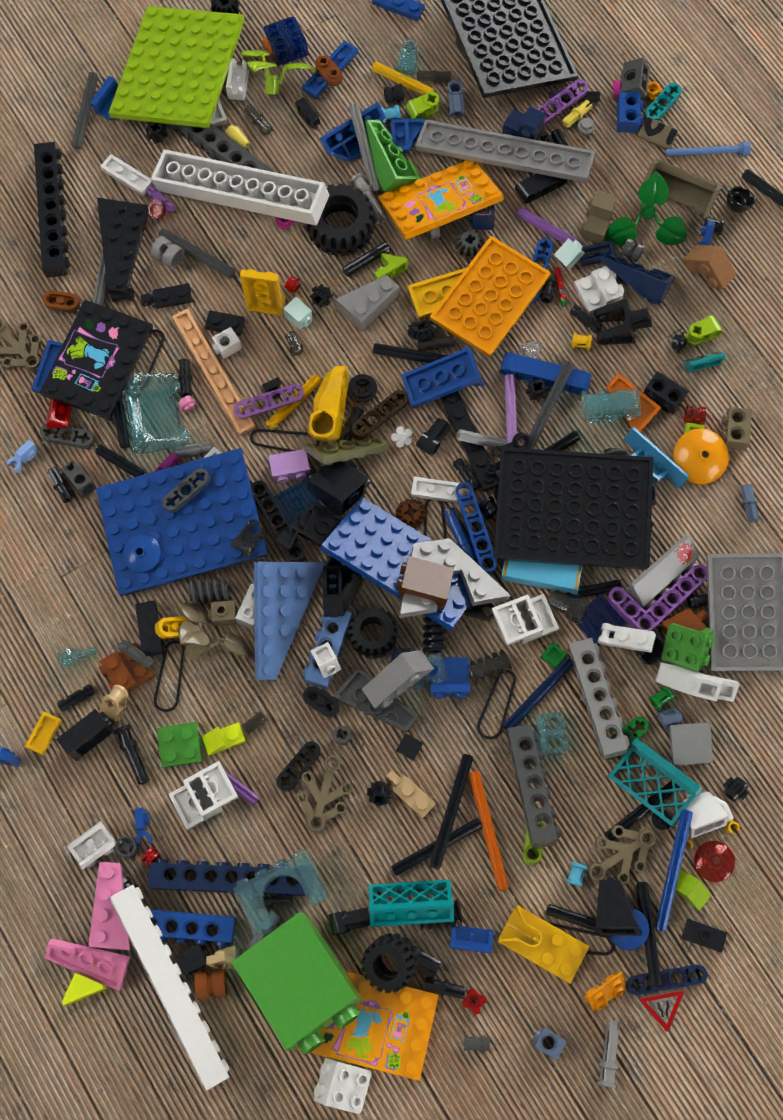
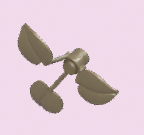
[179,602,252,661]

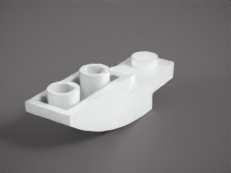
[655,663,740,702]

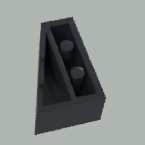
[323,566,362,618]

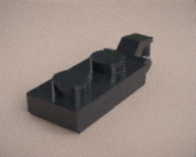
[140,283,193,309]

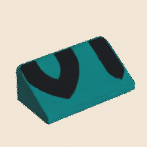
[683,352,726,373]

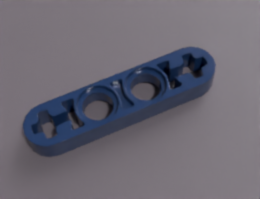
[626,965,707,995]

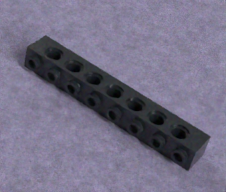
[34,142,70,278]

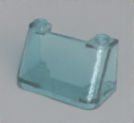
[124,373,190,454]

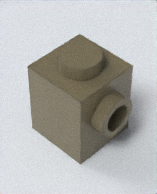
[208,600,237,626]

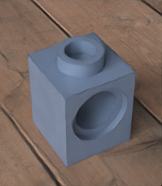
[532,1027,567,1060]

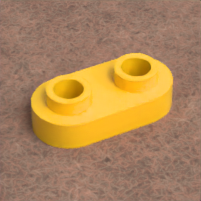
[155,616,190,639]

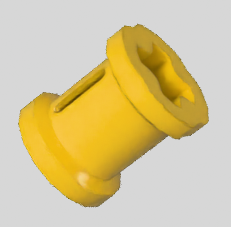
[571,332,592,351]

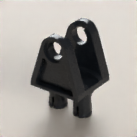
[594,299,652,345]

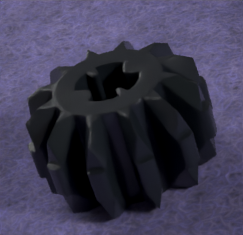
[211,0,239,14]

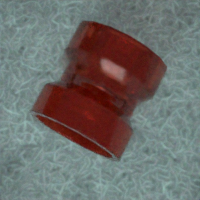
[684,405,706,425]

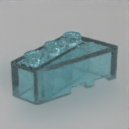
[581,389,642,423]

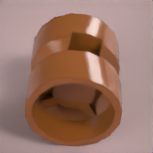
[194,969,228,1000]

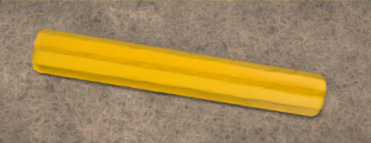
[372,61,434,98]
[266,374,322,430]

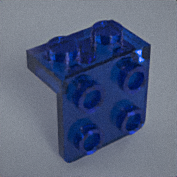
[263,16,308,66]

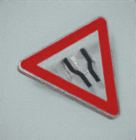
[639,989,684,1032]

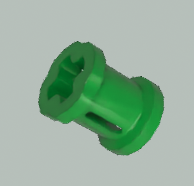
[648,686,675,712]

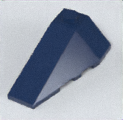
[599,253,676,304]

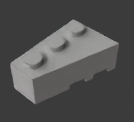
[335,275,400,332]
[362,650,434,708]

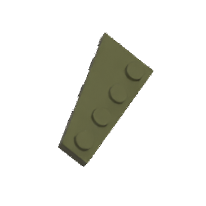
[305,437,389,465]

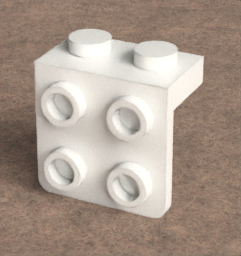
[313,1057,372,1114]

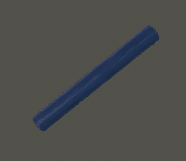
[503,658,574,731]

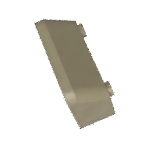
[643,160,722,218]

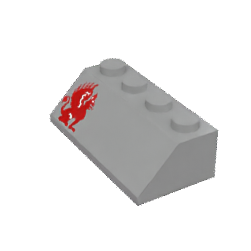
[626,534,699,609]

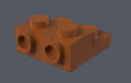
[99,643,155,692]

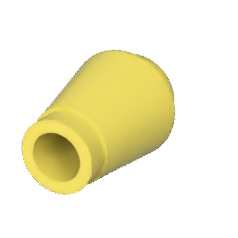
[225,124,250,149]

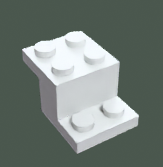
[492,594,559,645]
[168,761,238,831]

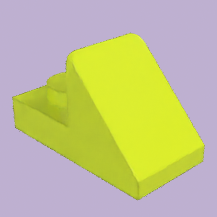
[202,722,246,756]

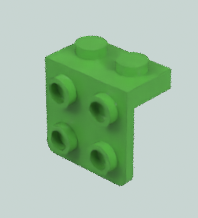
[662,623,715,671]

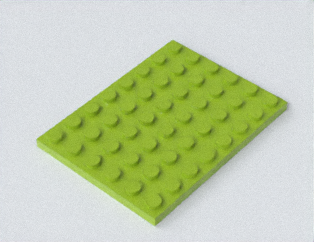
[109,6,245,128]

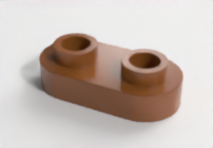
[315,56,343,86]
[43,290,80,313]

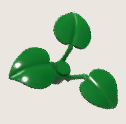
[605,171,687,246]

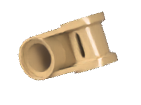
[99,684,128,722]

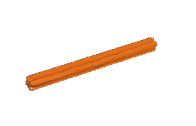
[469,771,509,891]

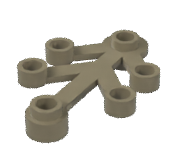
[0,319,42,372]
[296,755,352,833]
[588,825,656,884]

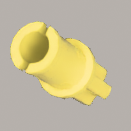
[562,100,592,128]

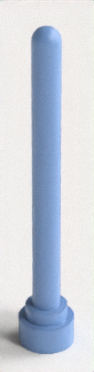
[665,141,751,156]

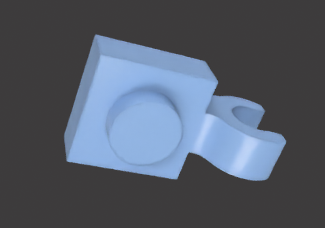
[7,440,38,473]

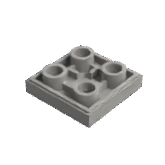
[669,722,713,765]

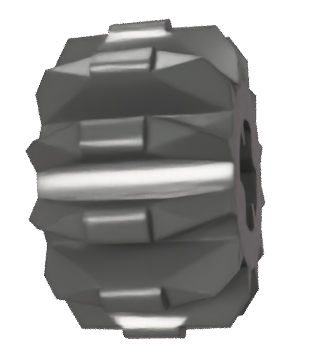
[454,228,485,260]

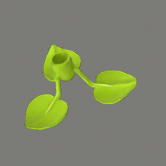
[241,50,317,95]

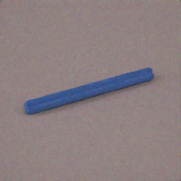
[655,809,693,931]

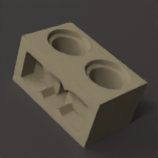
[721,407,752,451]

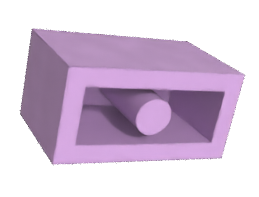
[269,449,310,484]

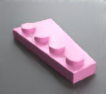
[45,939,130,991]

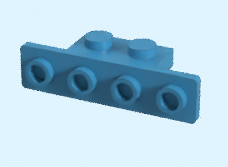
[624,427,689,488]

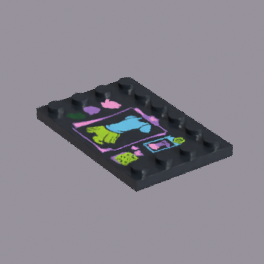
[40,300,153,420]

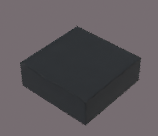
[396,733,423,761]

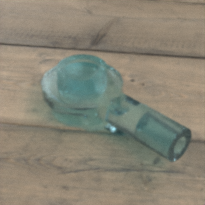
[57,647,97,666]

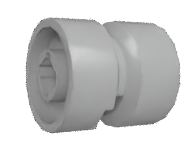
[150,236,185,269]

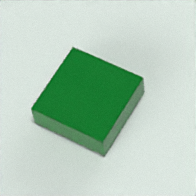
[540,642,568,670]

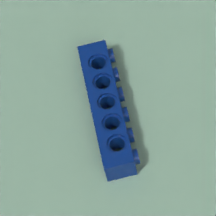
[150,910,236,947]

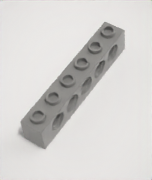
[568,638,630,760]

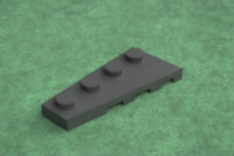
[333,667,419,733]

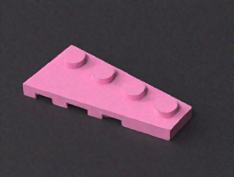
[88,862,131,950]

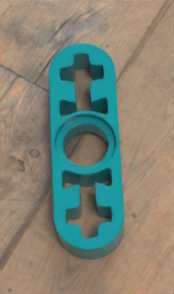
[644,83,682,121]

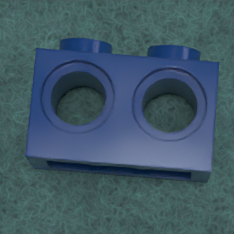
[616,92,643,133]

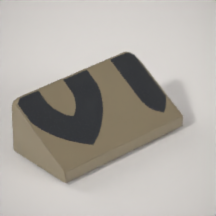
[637,117,678,150]

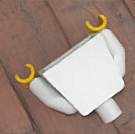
[677,791,740,849]

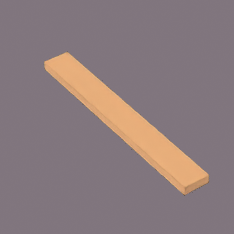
[172,309,256,436]

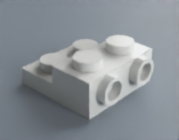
[573,266,624,314]

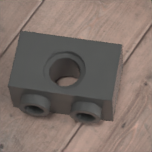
[620,58,650,99]

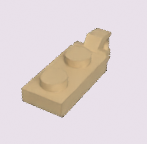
[386,770,436,819]

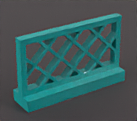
[608,738,703,827]
[369,879,454,927]

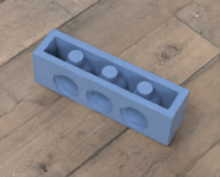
[303,612,352,690]

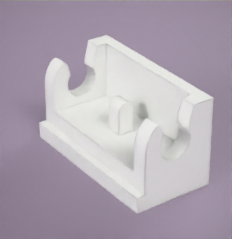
[226,58,250,100]

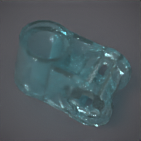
[397,39,418,75]

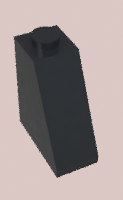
[595,878,642,936]

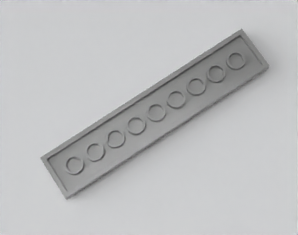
[415,119,596,183]

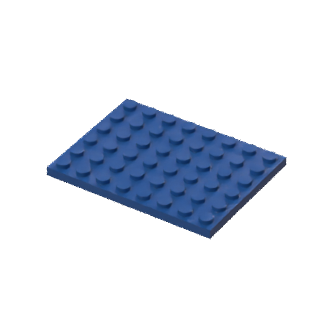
[96,448,268,596]

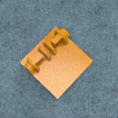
[583,972,626,1012]

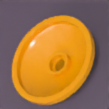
[673,429,729,485]

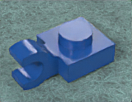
[696,220,715,245]
[135,808,153,845]

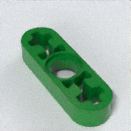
[599,717,649,760]

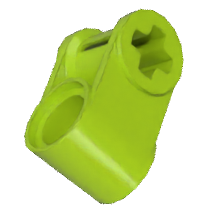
[405,92,439,119]
[686,315,723,346]

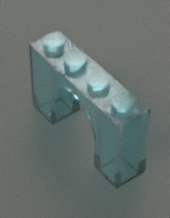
[233,849,330,936]

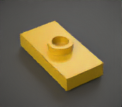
[24,711,62,756]

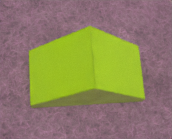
[675,869,712,911]

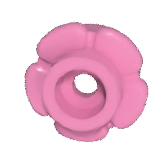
[178,396,196,412]

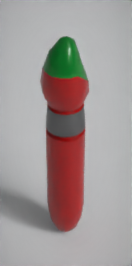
[554,267,567,307]

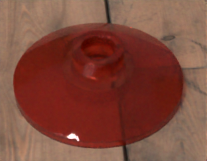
[694,841,735,882]

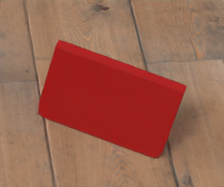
[46,399,71,428]

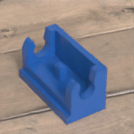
[450,925,493,953]

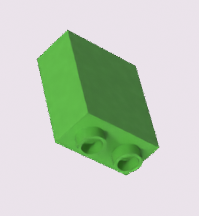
[231,911,364,1055]

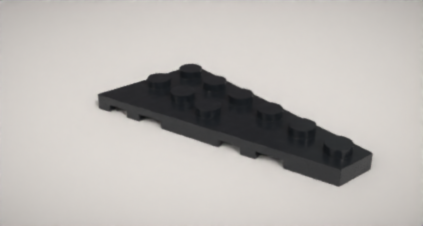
[97,198,150,296]

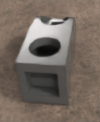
[61,460,96,498]

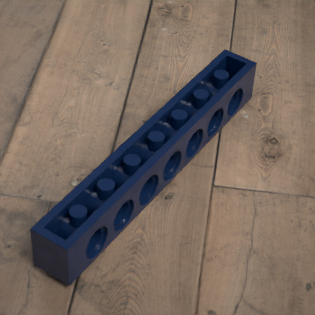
[148,859,315,897]

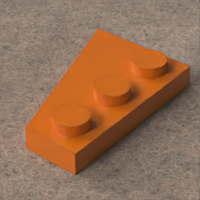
[606,373,661,433]

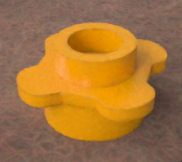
[647,81,662,100]

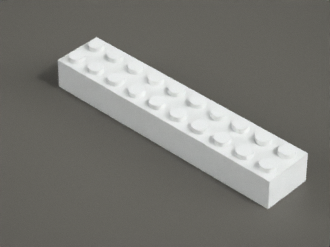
[151,149,329,226]

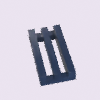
[579,241,617,267]

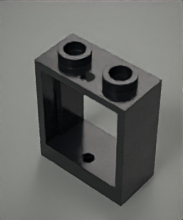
[56,709,114,761]

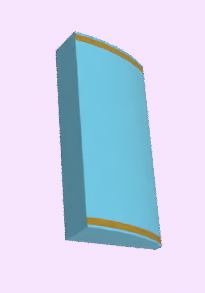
[501,560,583,595]

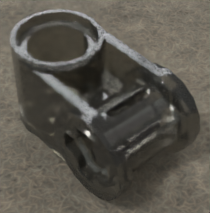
[231,519,266,558]

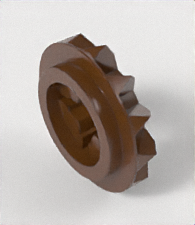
[396,499,426,528]

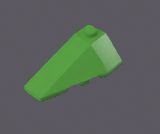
[365,120,421,192]

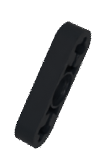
[276,741,321,792]

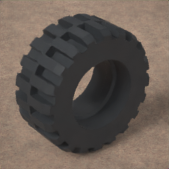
[306,184,374,256]

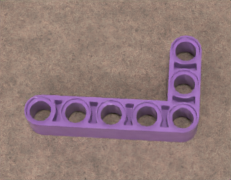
[607,564,707,631]

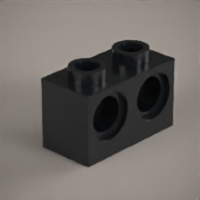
[643,371,689,415]

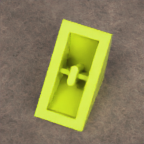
[62,973,107,1005]

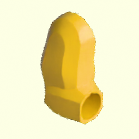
[308,366,349,443]

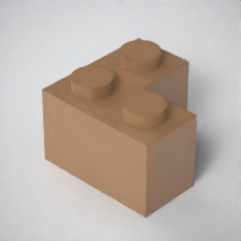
[683,245,737,289]

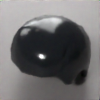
[727,186,756,213]
[635,635,664,665]

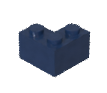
[502,106,546,140]

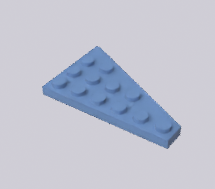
[254,562,324,680]

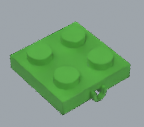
[157,722,202,768]

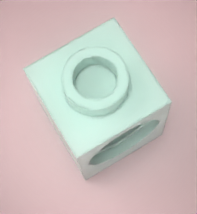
[554,238,585,269]
[283,297,313,330]

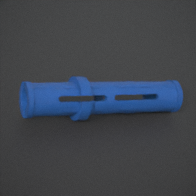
[443,507,477,561]

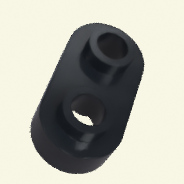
[303,686,340,718]

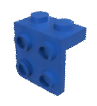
[430,657,470,699]

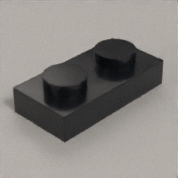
[205,310,245,336]

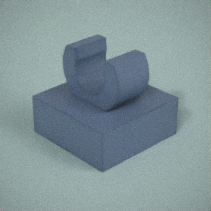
[657,707,683,732]

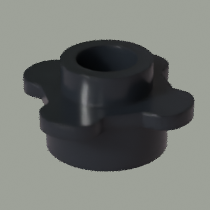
[672,332,687,354]

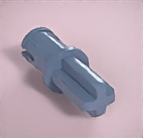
[740,484,759,522]

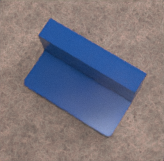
[90,76,118,120]

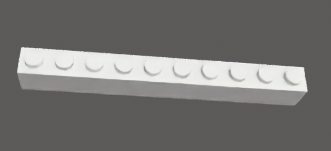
[109,885,230,1091]

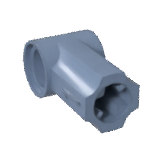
[447,80,465,119]

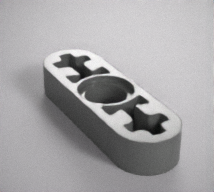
[40,424,95,449]
[162,468,211,512]

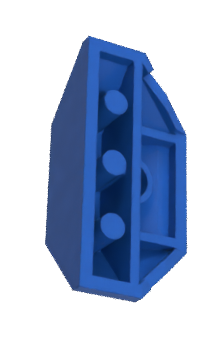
[319,102,386,162]

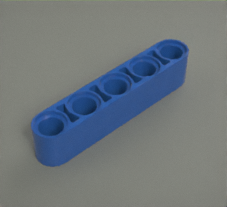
[500,353,592,395]
[455,482,497,574]

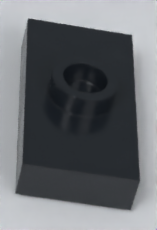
[681,918,727,953]

